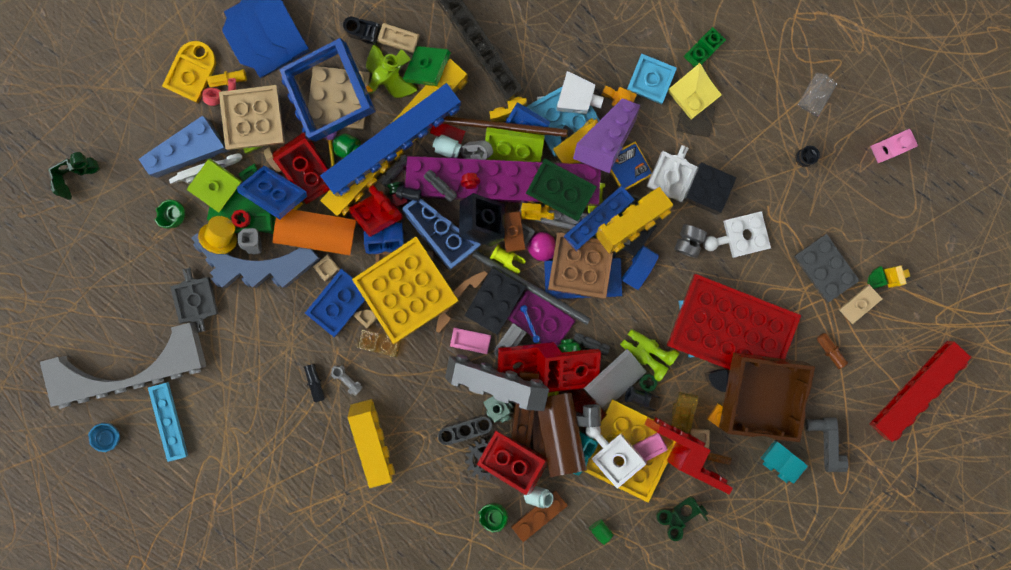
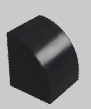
[704,368,729,392]

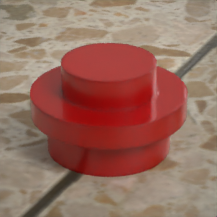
[461,173,480,189]

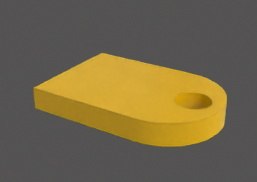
[162,41,216,103]

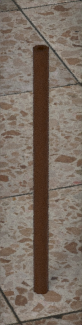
[442,116,568,137]

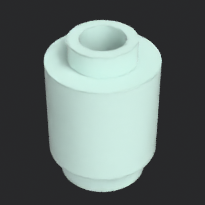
[432,134,462,158]
[524,486,553,508]

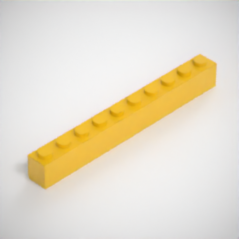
[320,59,468,217]

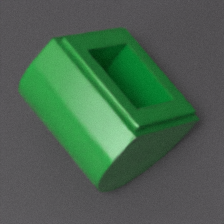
[589,519,614,545]

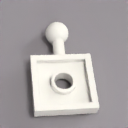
[703,211,771,258]
[585,426,647,489]

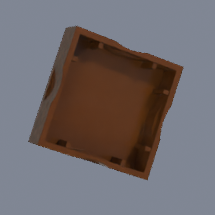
[719,352,815,442]

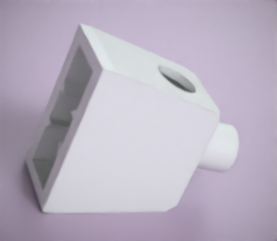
[556,72,604,114]

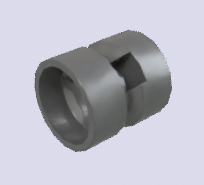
[674,224,707,258]

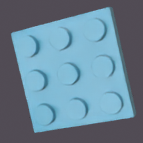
[526,86,600,157]

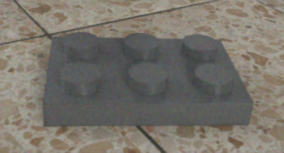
[794,234,859,303]

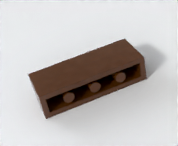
[538,393,587,477]

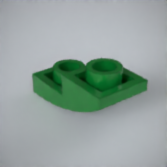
[683,27,726,67]

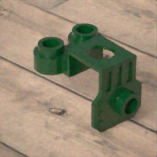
[48,152,100,200]
[656,496,708,541]

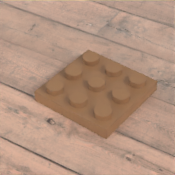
[548,232,613,299]

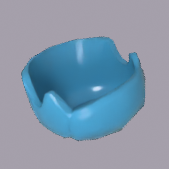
[88,422,120,452]

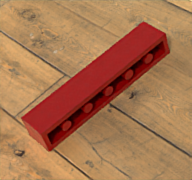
[869,341,972,442]

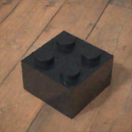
[683,162,737,215]
[459,193,505,247]

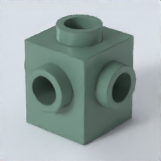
[483,396,515,424]

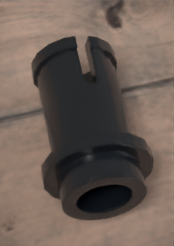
[396,185,422,202]

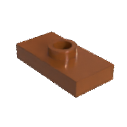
[504,211,525,253]

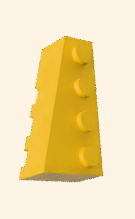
[595,187,673,254]
[347,399,395,488]

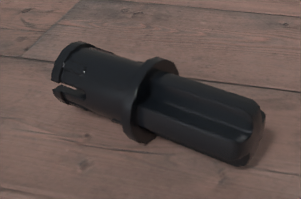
[303,363,325,402]

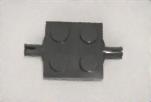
[170,268,219,333]

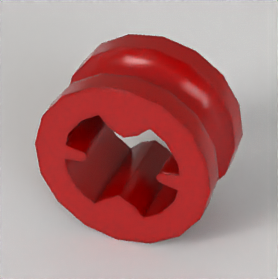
[231,210,251,228]

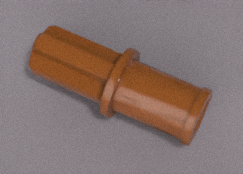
[817,333,848,369]

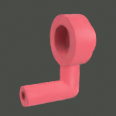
[203,78,236,106]

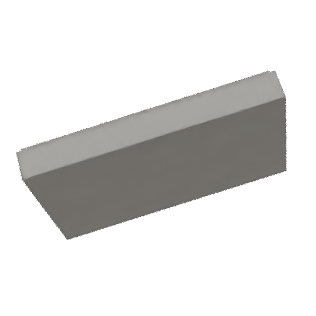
[584,349,646,411]

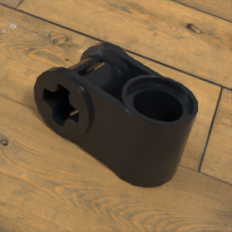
[343,16,382,45]

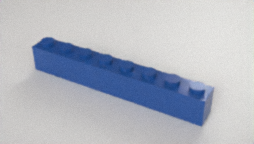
[320,83,461,196]

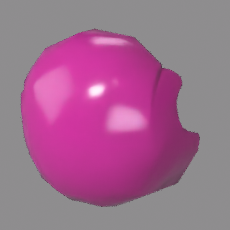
[527,231,556,262]

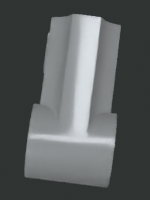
[495,323,527,358]

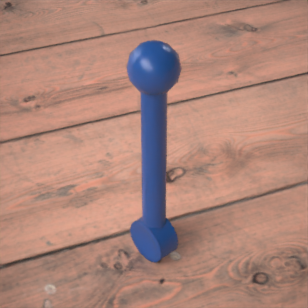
[520,305,540,343]

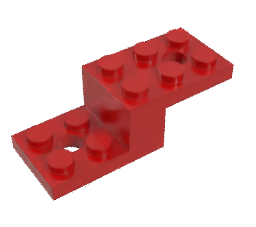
[498,342,601,392]
[644,417,733,495]

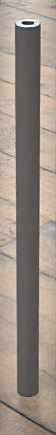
[472,250,591,325]

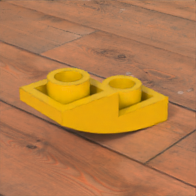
[489,97,528,122]

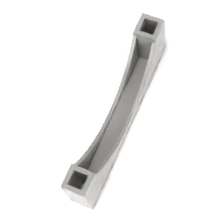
[40,322,207,409]

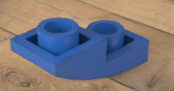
[622,245,659,290]

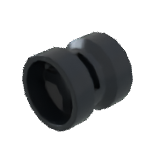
[795,146,820,167]

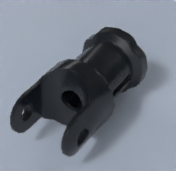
[625,386,660,411]

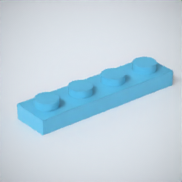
[148,382,188,462]

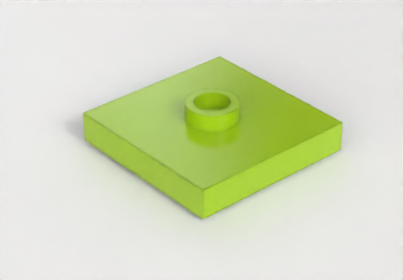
[186,158,242,212]

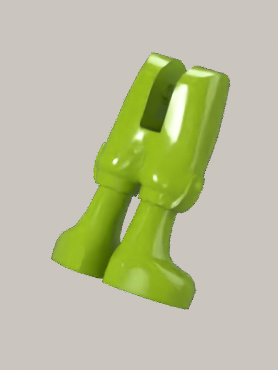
[620,329,680,382]

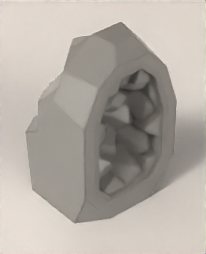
[238,228,262,255]

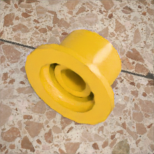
[198,216,237,254]

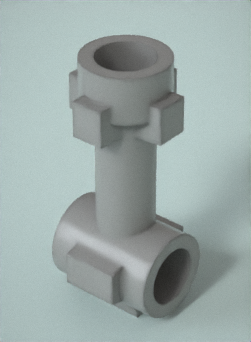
[331,365,363,396]

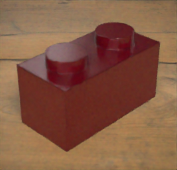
[391,194,409,208]

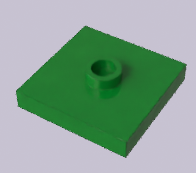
[403,46,451,86]

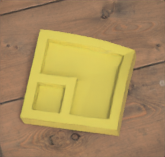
[668,63,722,120]

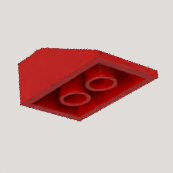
[273,132,330,205]
[477,431,548,495]

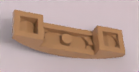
[436,271,488,333]

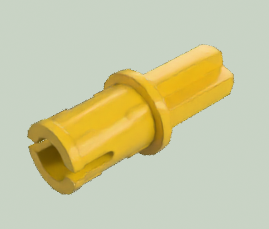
[207,69,247,88]

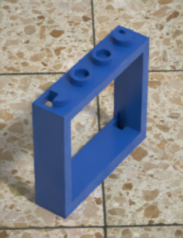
[279,38,376,142]

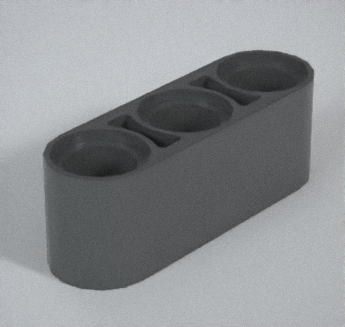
[438,415,493,445]

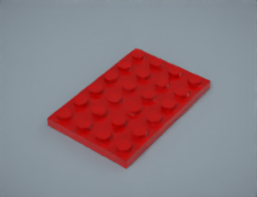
[667,274,801,370]

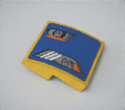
[610,141,653,190]

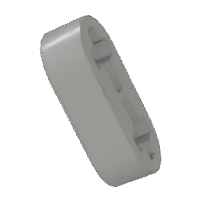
[460,141,493,160]

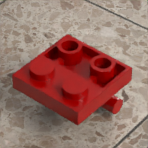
[349,185,402,237]

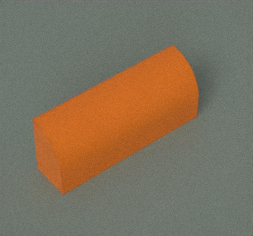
[273,209,356,255]

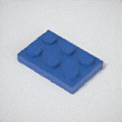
[237,165,307,219]
[305,269,365,337]

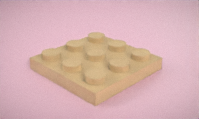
[308,66,371,130]
[219,85,285,150]

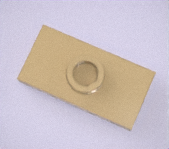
[377,23,420,54]
[839,284,882,324]

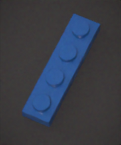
[564,186,634,251]

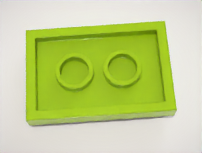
[485,127,545,162]

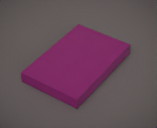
[507,290,576,346]

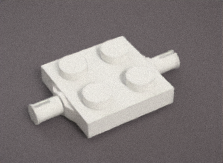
[646,145,697,202]

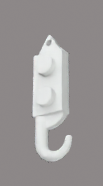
[169,153,242,184]

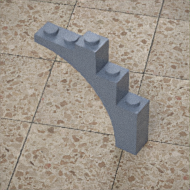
[192,233,321,288]

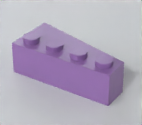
[573,98,640,173]

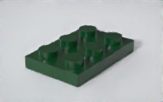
[526,158,597,222]

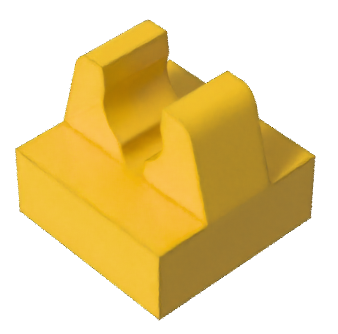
[883,265,910,288]

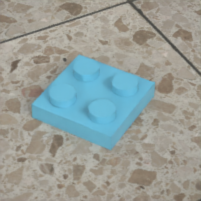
[627,54,677,105]

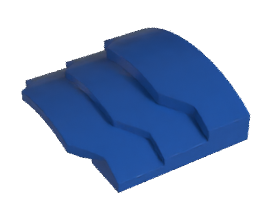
[222,0,310,78]

